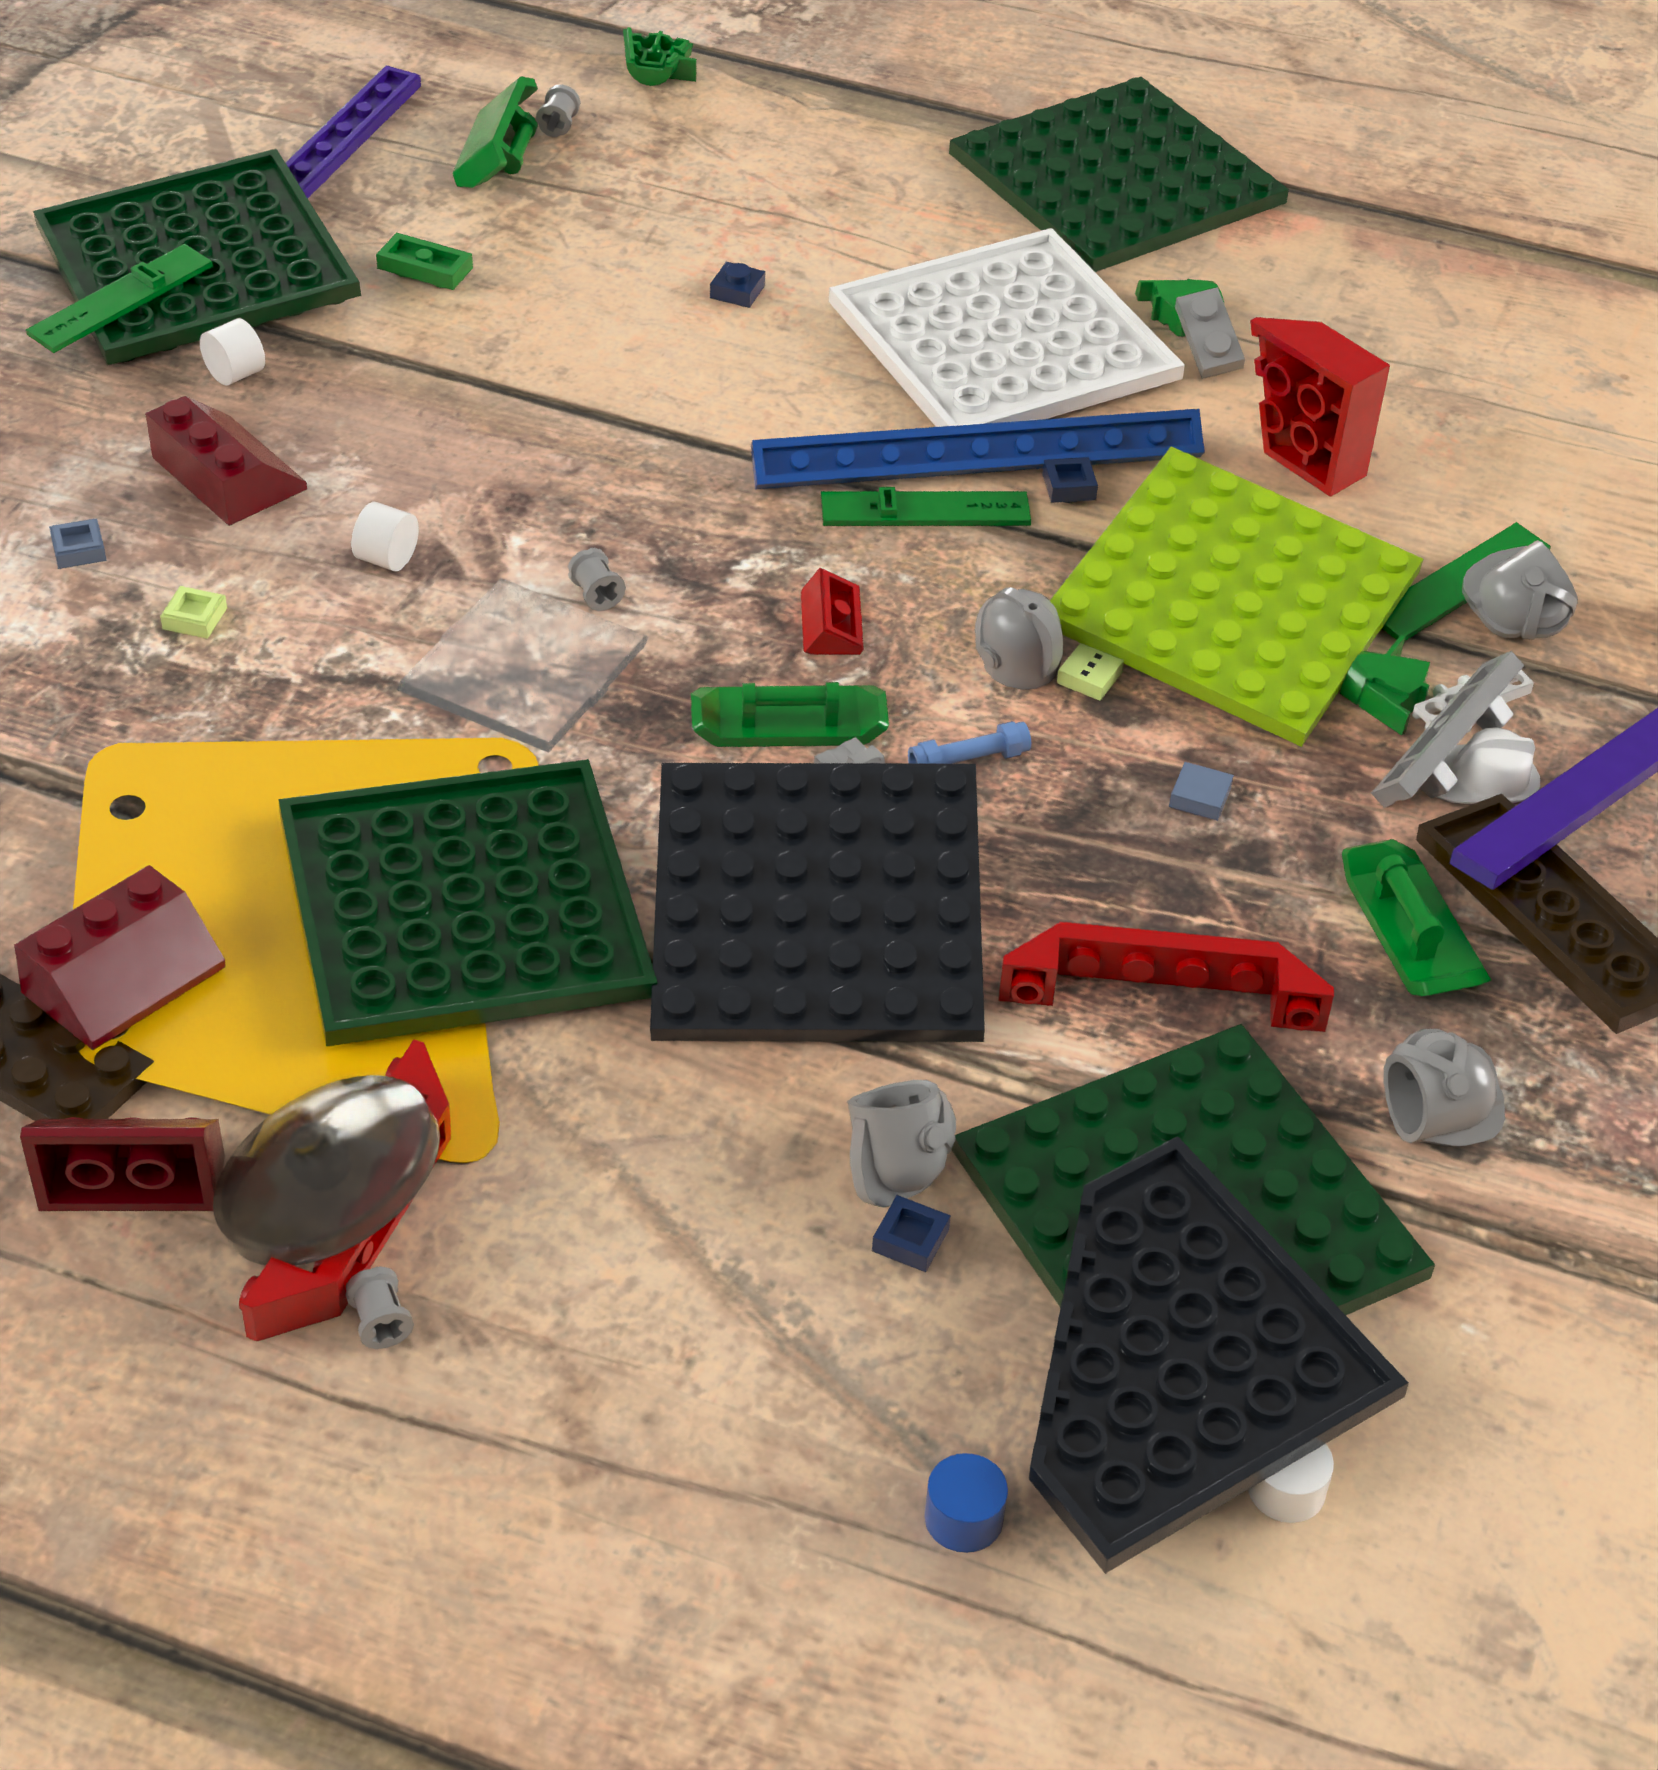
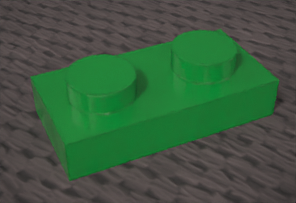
[376,232,473,290]

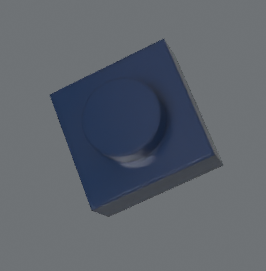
[710,261,766,308]
[1042,457,1098,503]
[872,1195,951,1272]

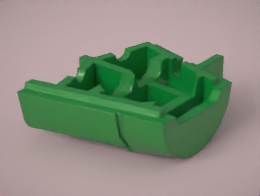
[623,27,697,86]
[1135,279,1224,337]
[1339,635,1430,736]

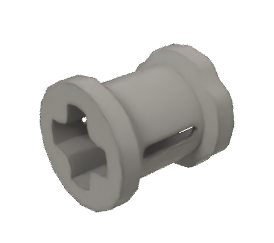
[536,84,581,137]
[568,548,626,611]
[345,1266,414,1349]

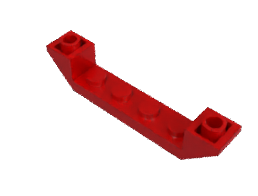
[998,922,1334,1032]
[239,1039,451,1341]

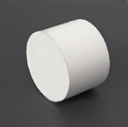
[200,318,265,386]
[351,502,419,571]
[1248,1444,1334,1523]

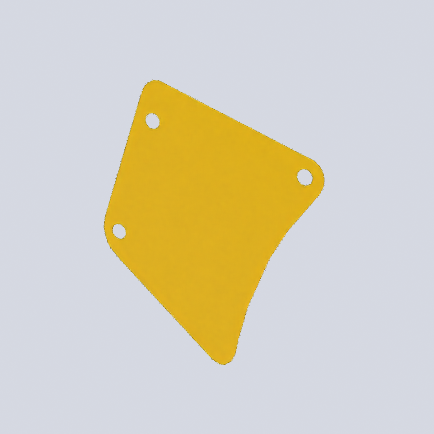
[73,738,539,1163]

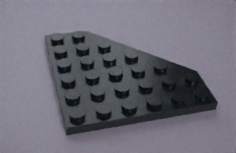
[1029,1136,1409,1574]

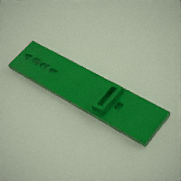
[25,244,213,353]
[821,487,1031,526]
[1382,522,1551,641]

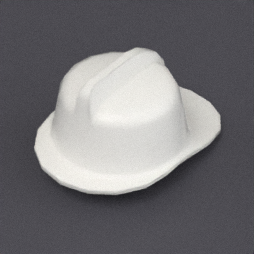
[1437,727,1540,804]

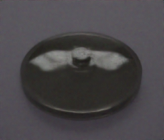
[213,1075,440,1266]

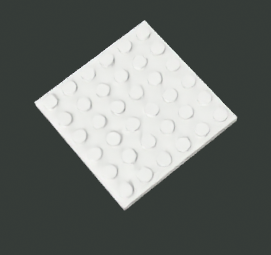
[829,228,1185,427]

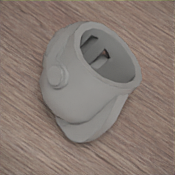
[1462,540,1578,640]
[974,587,1063,690]
[1383,1029,1505,1146]
[847,1080,956,1208]

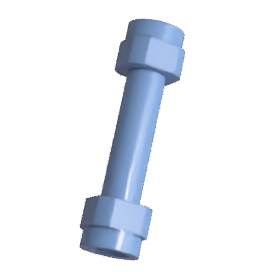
[908,721,1031,764]

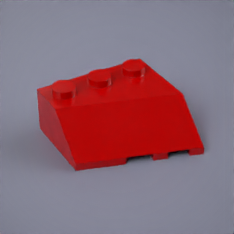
[1250,317,1390,497]

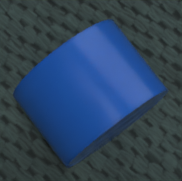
[924,1453,1008,1553]

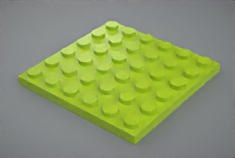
[1050,447,1423,747]

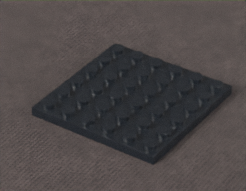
[650,763,985,1042]

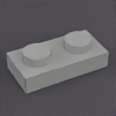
[1175,287,1245,379]

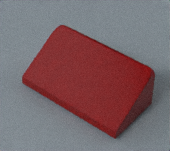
[801,568,864,655]

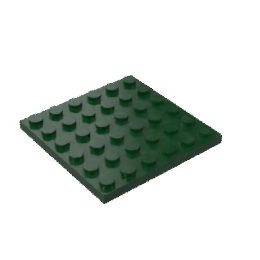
[949,77,1289,272]
[33,149,361,365]
[278,759,658,1047]
[952,1024,1435,1315]

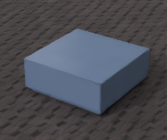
[49,519,107,569]
[1169,762,1234,821]

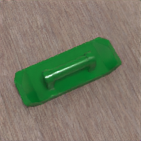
[453,76,538,188]
[691,682,889,747]
[1342,839,1492,996]

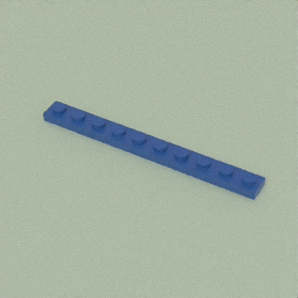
[751,409,1205,490]

